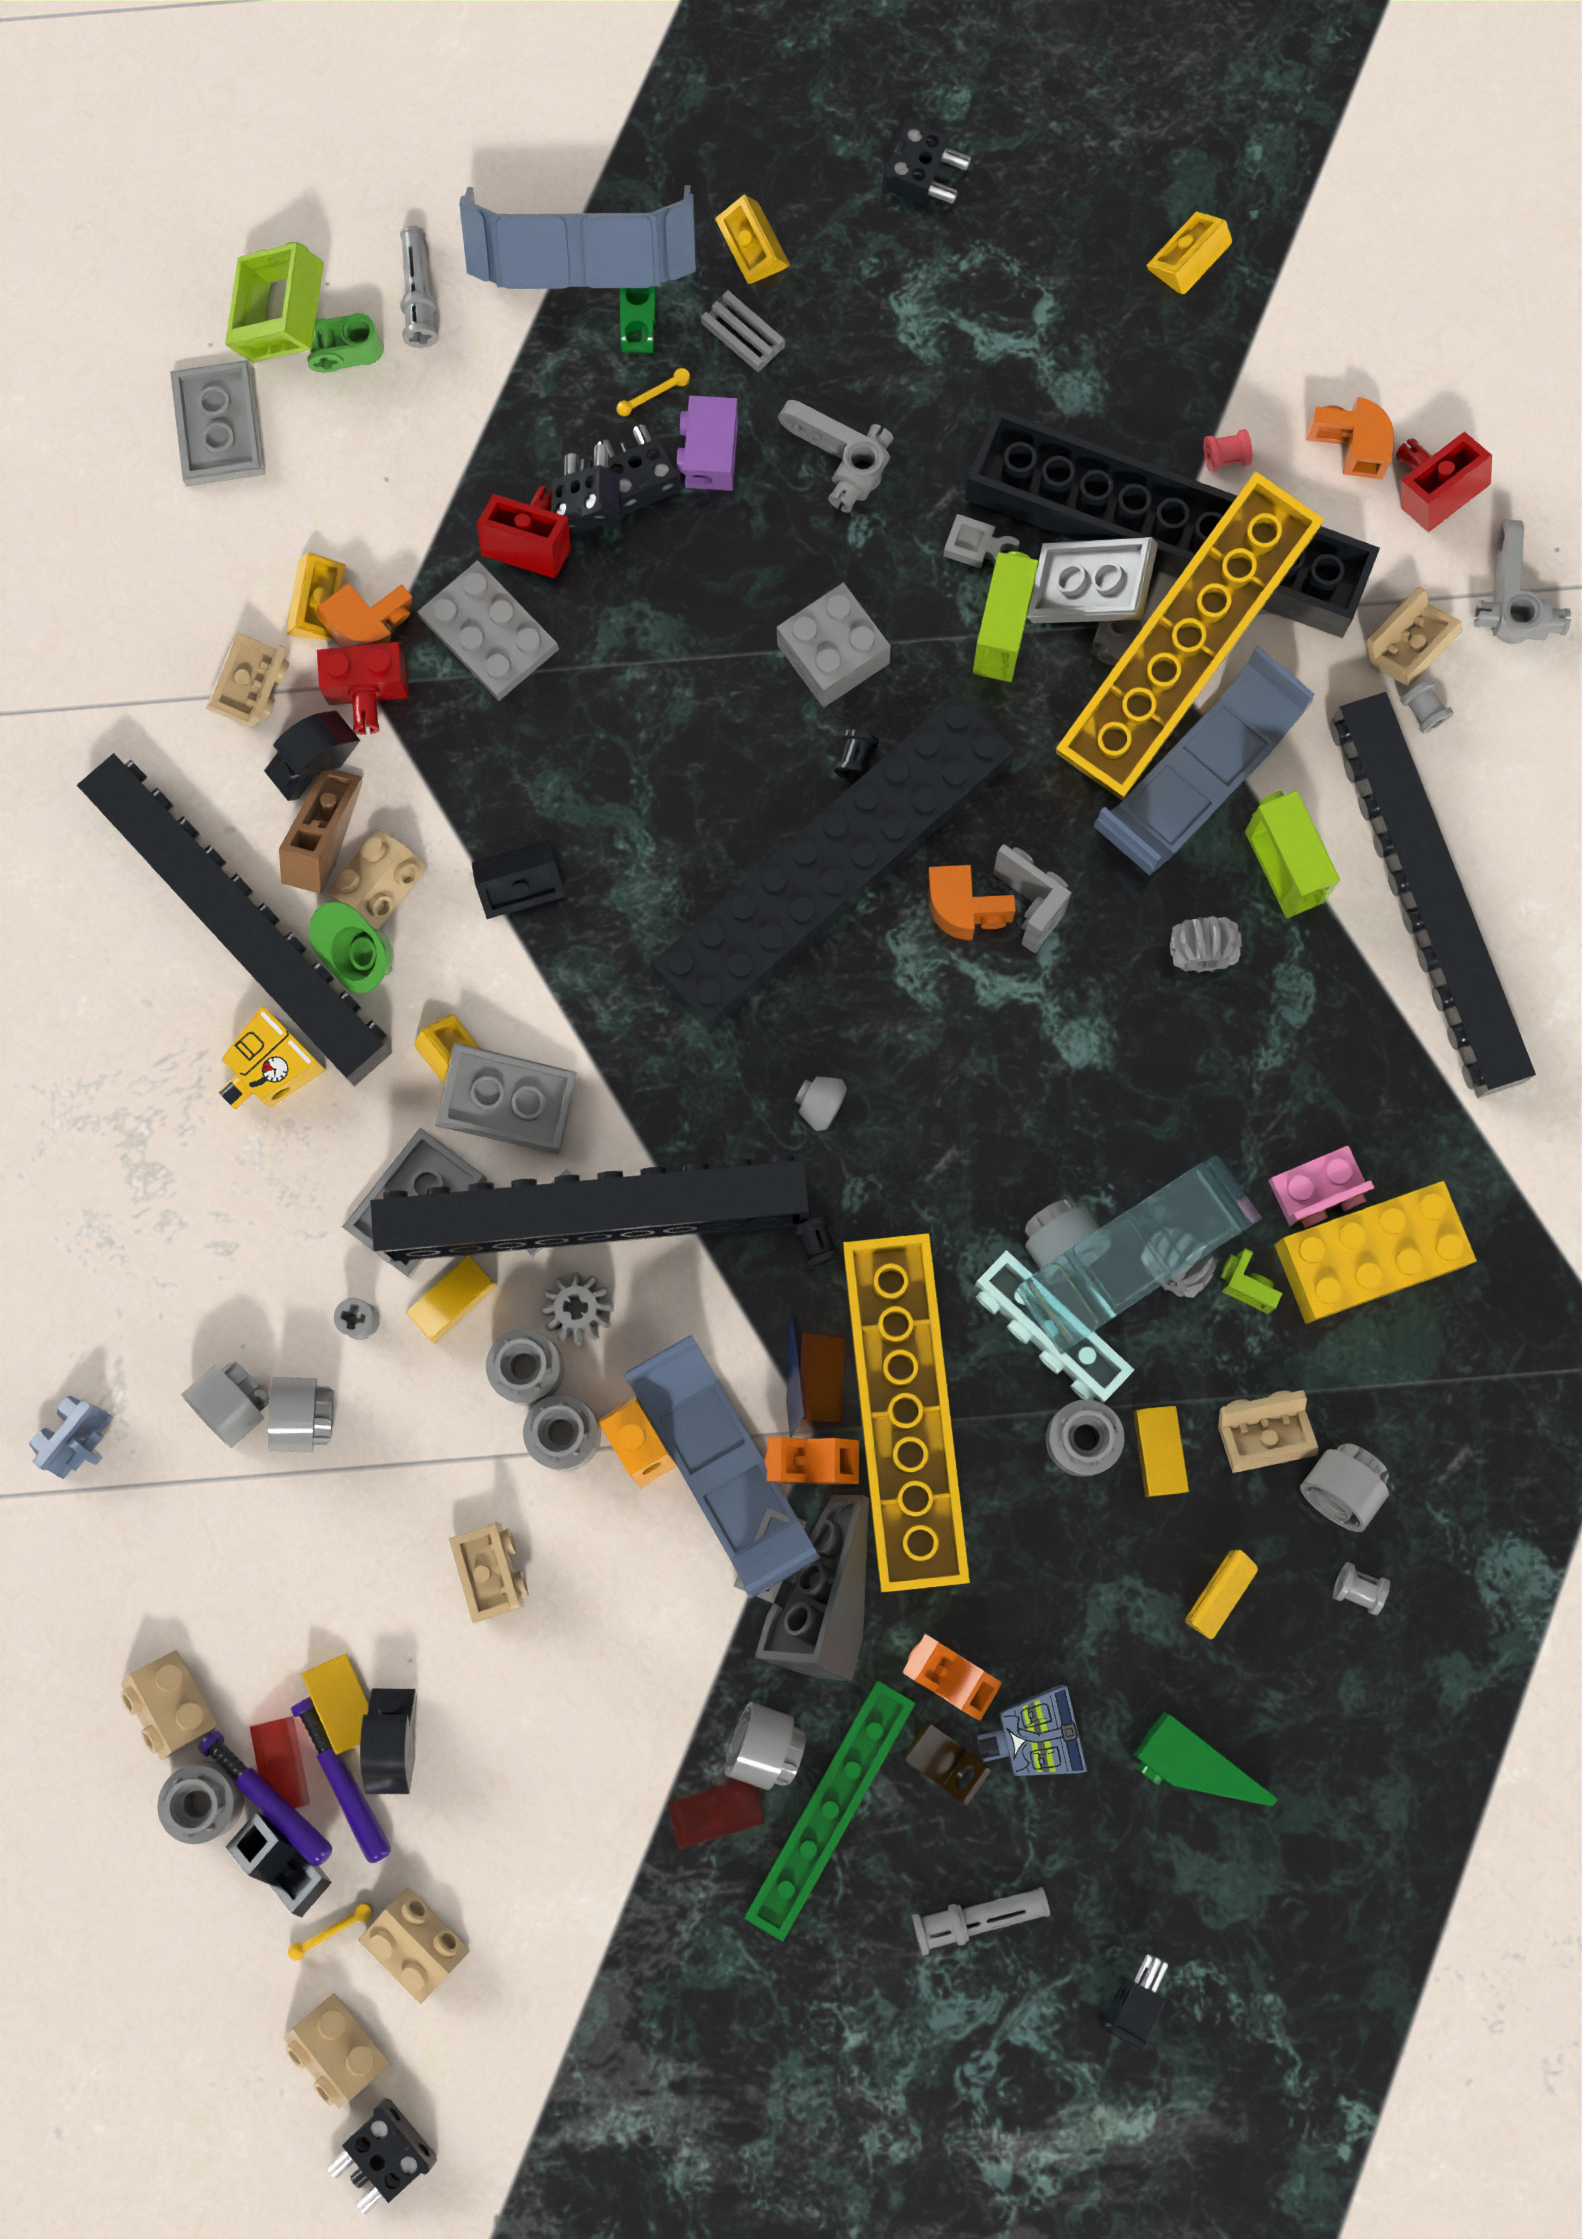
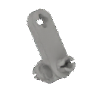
[778,400,894,513]
[1474,519,1571,644]

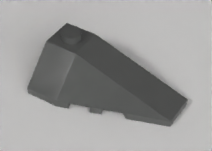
[755,1495,869,1681]

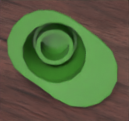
[309,901,393,994]

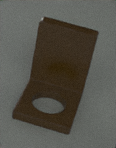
[902,1722,991,1806]

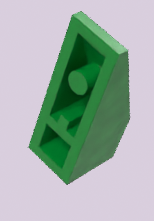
[1132,1712,1278,1806]

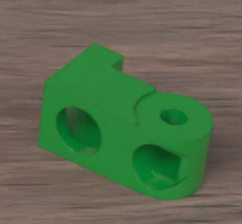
[620,286,657,353]

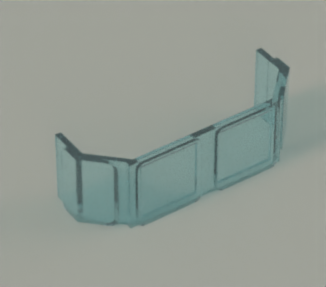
[1016,1155,1262,1355]

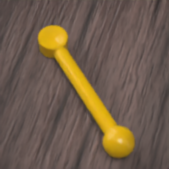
[616,368,690,417]
[287,1903,373,1961]

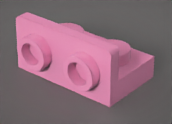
[1268,1146,1375,1228]

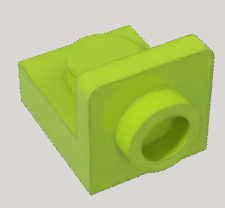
[1220,1248,1283,1314]

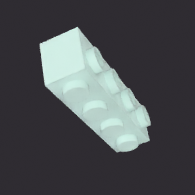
[974,1250,1134,1403]

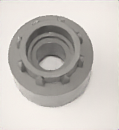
[1025,1199,1111,1284]
[486,1329,564,1406]
[181,1362,270,1449]
[268,1377,334,1453]
[523,1394,601,1471]
[1046,1400,1125,1477]
[1300,1444,1389,1532]
[725,1702,806,1790]
[157,1762,244,1844]

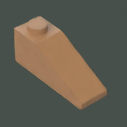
[279,769,362,894]

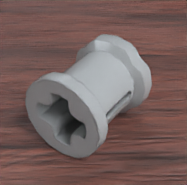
[1400,679,1454,734]
[334,1298,380,1340]
[1333,1562,1390,1615]

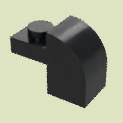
[264,710,361,801]
[360,1688,417,1794]
[226,1812,332,1918]

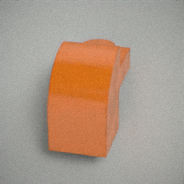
[1306,397,1394,479]
[317,583,412,647]
[927,865,1015,940]
[765,1437,859,1484]
[902,1634,1002,1721]

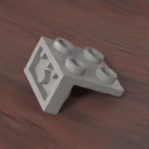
[993,844,1072,953]

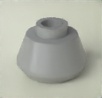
[795,1076,847,1131]

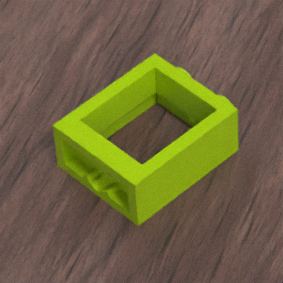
[225,242,324,363]
[972,551,1039,682]
[1245,790,1341,919]

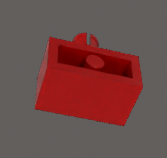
[1396,431,1492,533]
[477,486,571,578]
[317,642,409,735]

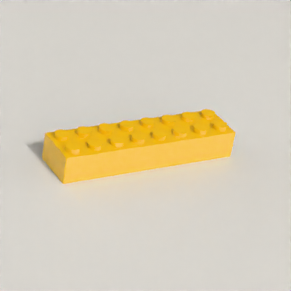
[1056,471,1325,801]
[843,1233,970,1592]

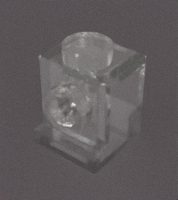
[1090,606,1148,665]

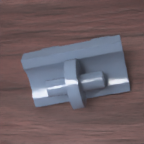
[29,1396,113,1479]

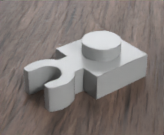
[943,514,1020,569]

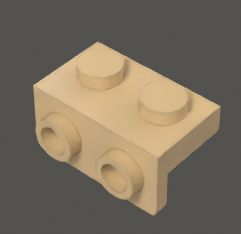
[1366,587,1463,687]
[206,632,289,728]
[326,829,427,929]
[1218,1390,1319,1473]
[449,1522,529,1623]
[121,1649,218,1760]
[358,1888,469,2004]
[284,1993,390,2109]

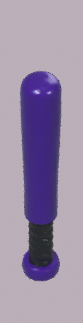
[291,1697,391,1863]
[198,1731,332,1866]

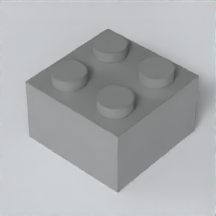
[777,582,891,708]

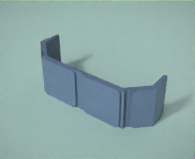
[459,185,696,289]
[1094,646,1315,875]
[623,1335,820,1599]

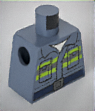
[977,1685,1087,1776]

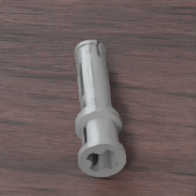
[400,226,438,348]
[912,1887,1050,1956]

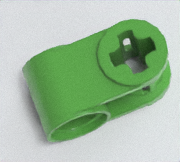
[307,313,384,373]

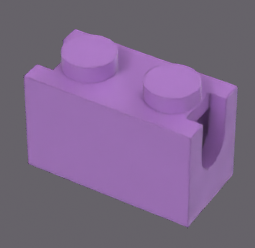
[677,396,739,491]

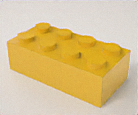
[1274,1181,1477,1324]

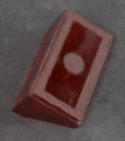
[800,1333,845,1423]
[249,1716,310,1808]
[668,1781,765,1849]

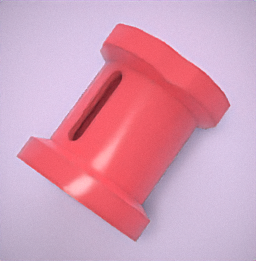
[1204,429,1253,472]

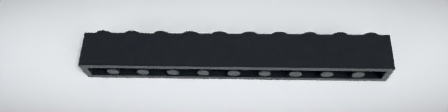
[1330,692,1536,1098]
[77,753,392,1087]

